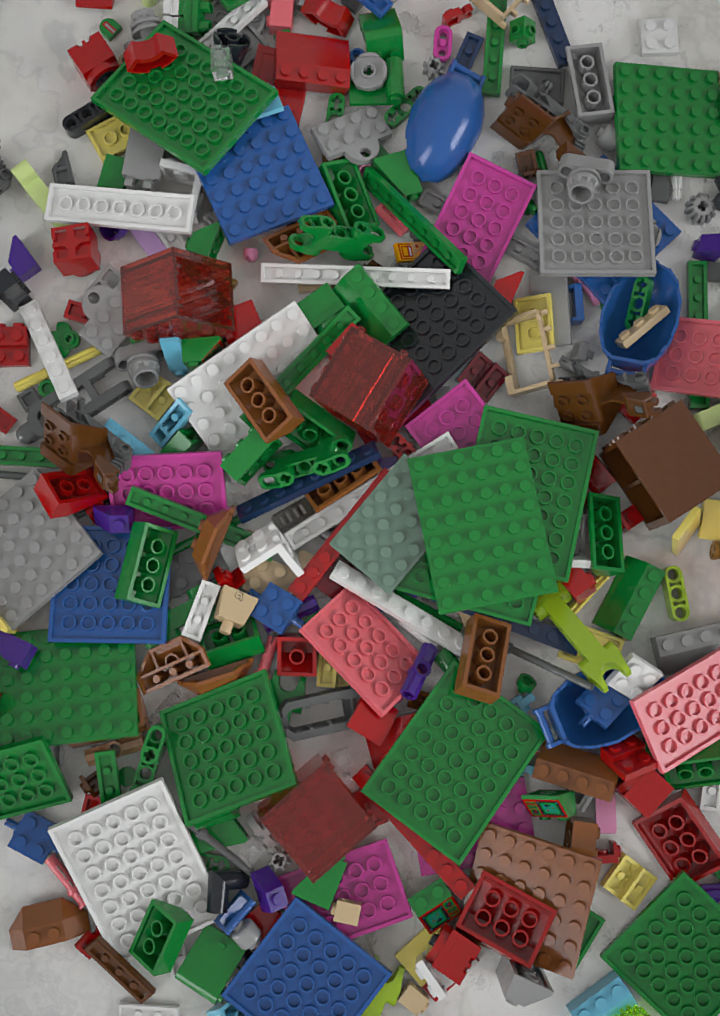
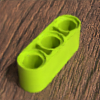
[661,566,690,622]

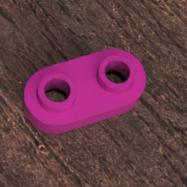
[433,25,453,63]

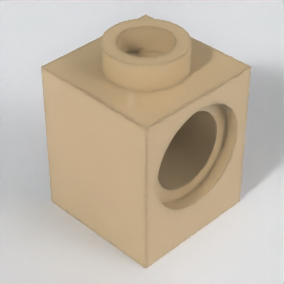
[331,897,362,926]
[398,979,429,1016]

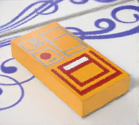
[393,242,425,263]

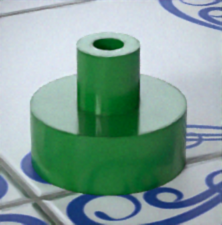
[516,673,537,694]

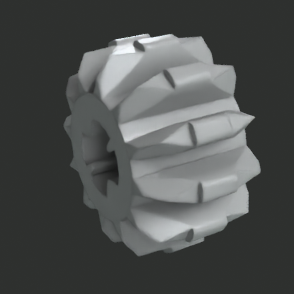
[684,192,716,226]

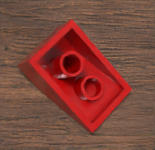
[33,467,109,519]

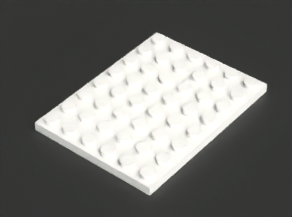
[166,301,356,483]
[48,777,219,962]

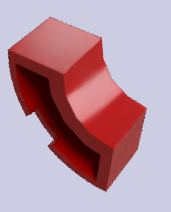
[300,0,355,38]
[123,33,178,73]

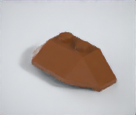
[263,210,337,264]
[190,505,237,581]
[136,635,211,695]
[177,657,255,695]
[9,897,92,951]

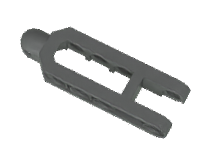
[16,357,133,444]
[278,685,361,742]

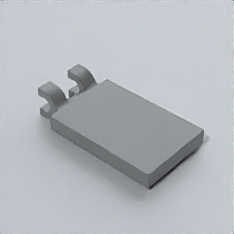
[122,127,166,192]

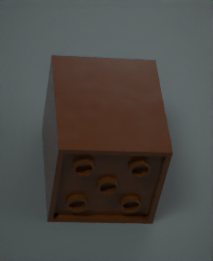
[599,399,720,531]

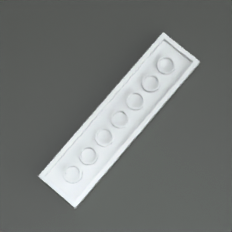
[44,183,197,235]

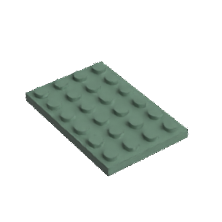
[329,453,426,595]

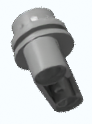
[124,8,161,50]
[558,153,615,204]
[113,337,165,388]

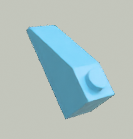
[159,337,190,377]
[149,397,193,448]

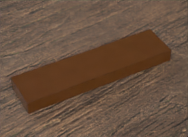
[84,935,156,1004]

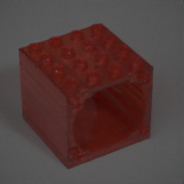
[120,247,235,344]
[309,325,429,448]
[257,753,378,884]

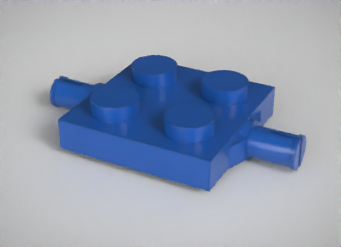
[248,582,306,636]
[575,675,631,730]
[4,812,59,865]

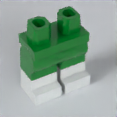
[163,0,213,37]

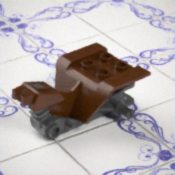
[490,73,591,162]
[547,361,661,436]
[40,397,133,494]

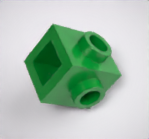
[509,15,536,49]

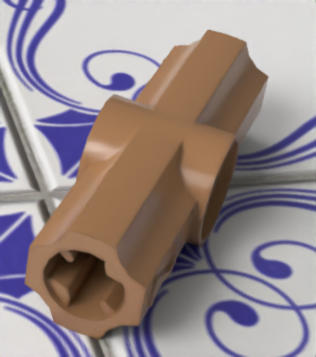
[84,732,145,767]

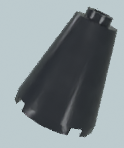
[213,28,251,67]

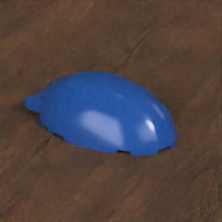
[405,59,486,183]
[599,260,682,375]
[532,669,665,749]

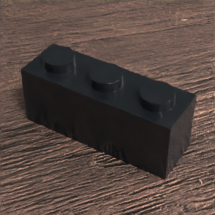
[0,268,33,313]

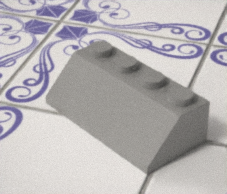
[565,42,615,125]
[650,622,720,675]
[495,956,554,1007]

